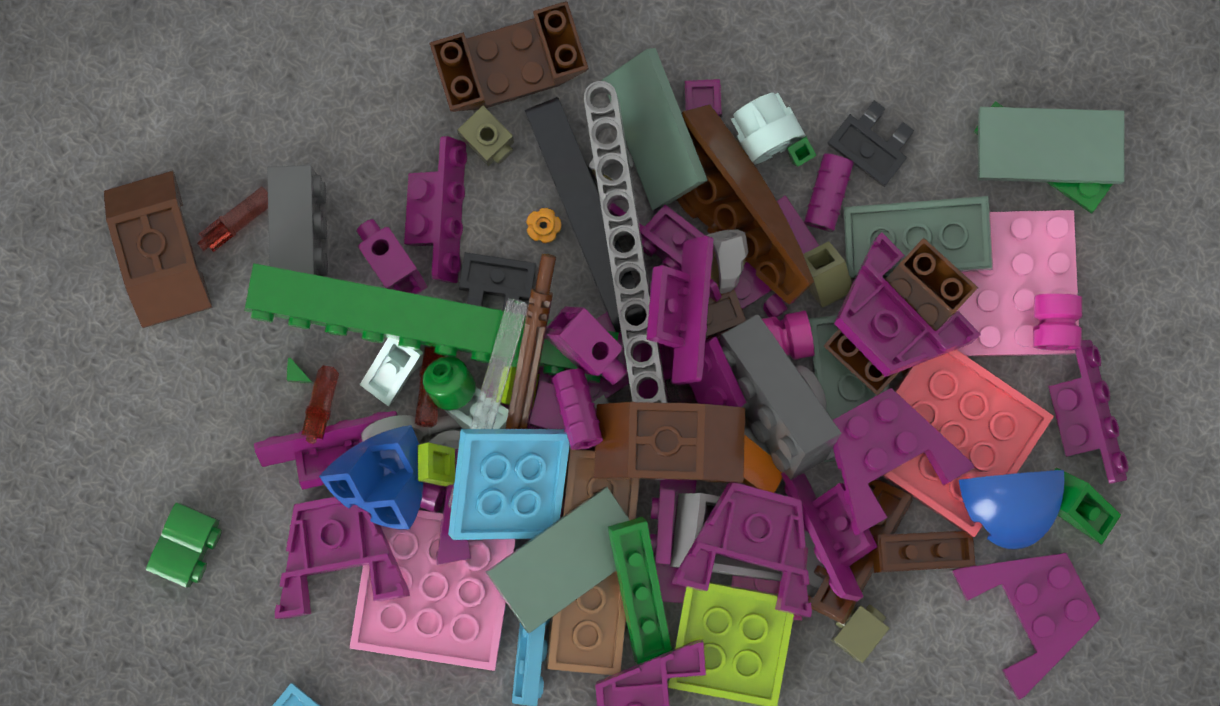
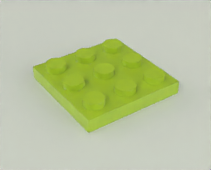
[668,582,794,706]

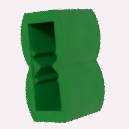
[146,502,222,587]

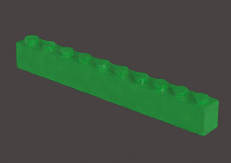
[244,263,619,383]

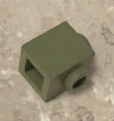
[457,105,514,167]
[803,241,852,308]
[831,604,890,663]

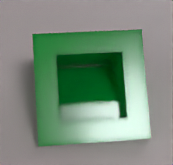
[787,136,817,167]
[286,358,314,384]

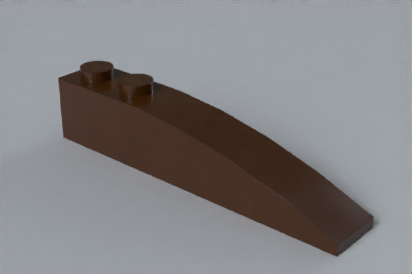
[677,104,814,305]

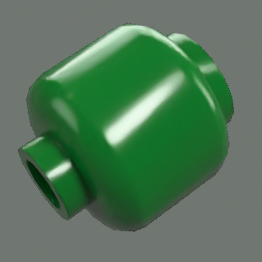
[423,356,476,411]

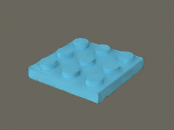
[448,429,570,540]

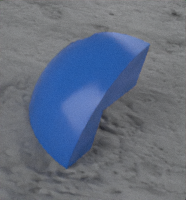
[319,425,424,529]
[959,470,1064,549]

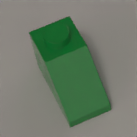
[1055,467,1121,545]

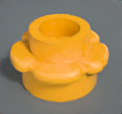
[526,208,562,243]

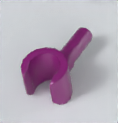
[763,293,788,318]

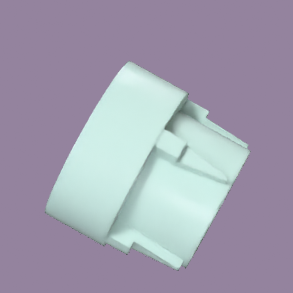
[731,93,806,165]

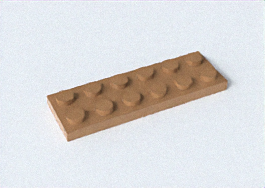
[545,448,640,675]

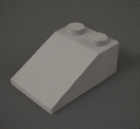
[670,493,783,581]

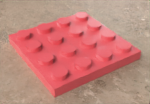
[883,349,1054,537]

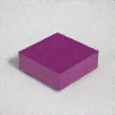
[684,79,722,116]

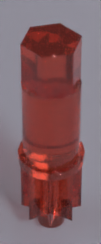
[197,187,268,252]
[415,346,445,428]
[301,365,339,444]

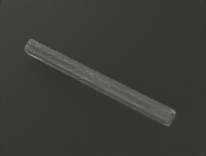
[448,299,528,508]

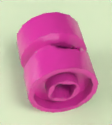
[1033,294,1082,351]
[762,310,814,360]

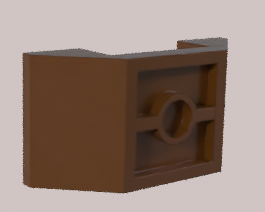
[430,1,589,112]
[104,171,213,328]
[824,238,978,395]
[594,402,746,483]

